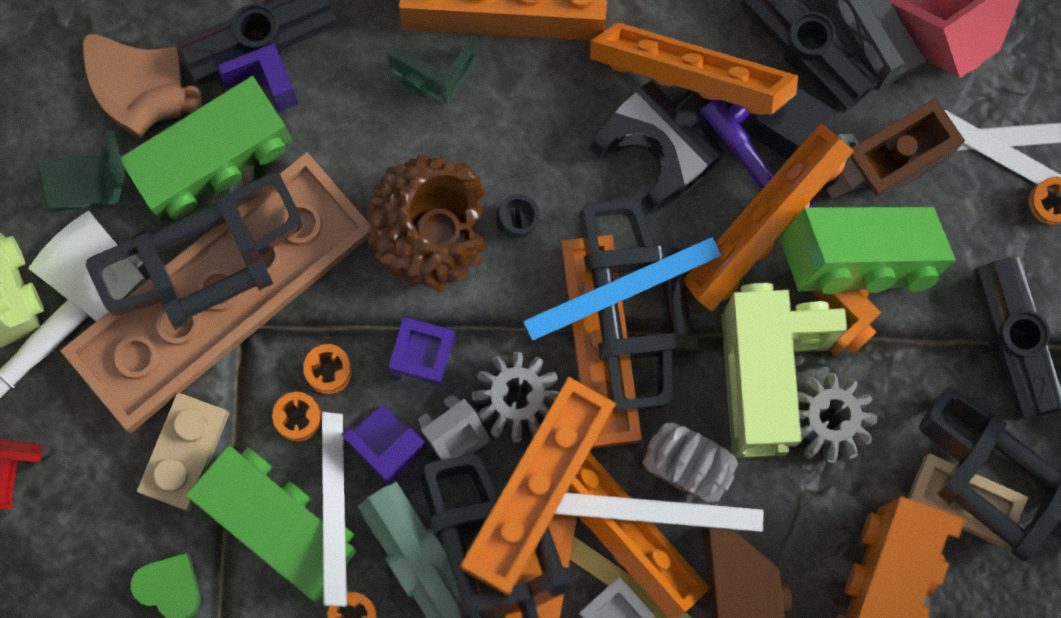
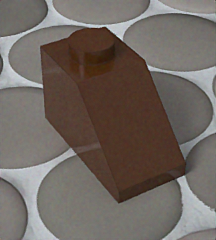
[849,98,965,196]
[703,526,792,618]

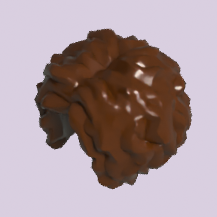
[367,155,486,292]

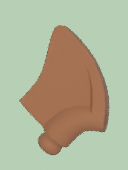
[83,34,201,139]

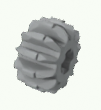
[472,352,560,444]
[797,373,877,465]
[643,423,738,503]

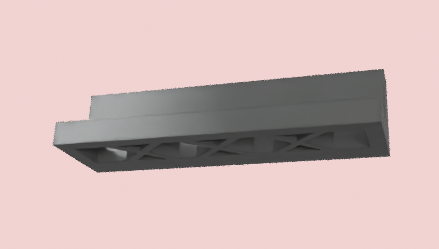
[825,0,926,90]

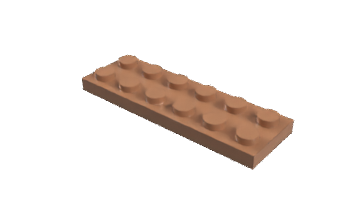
[60,152,371,434]

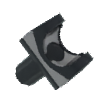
[589,80,734,214]

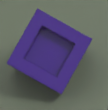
[217,43,299,113]
[388,317,456,385]
[341,405,426,486]

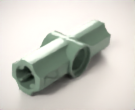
[358,482,461,618]

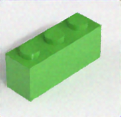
[119,76,293,222]
[779,207,956,294]
[186,445,357,602]

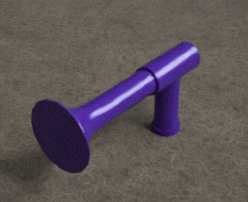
[700,100,816,208]

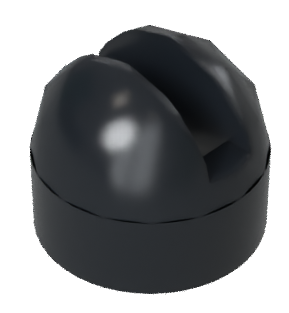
[496,194,540,238]

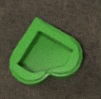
[131,553,201,618]

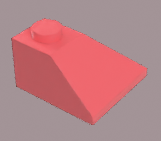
[889,0,1020,78]

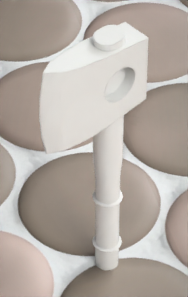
[0,210,146,398]

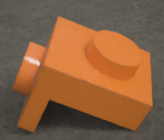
[813,289,881,357]

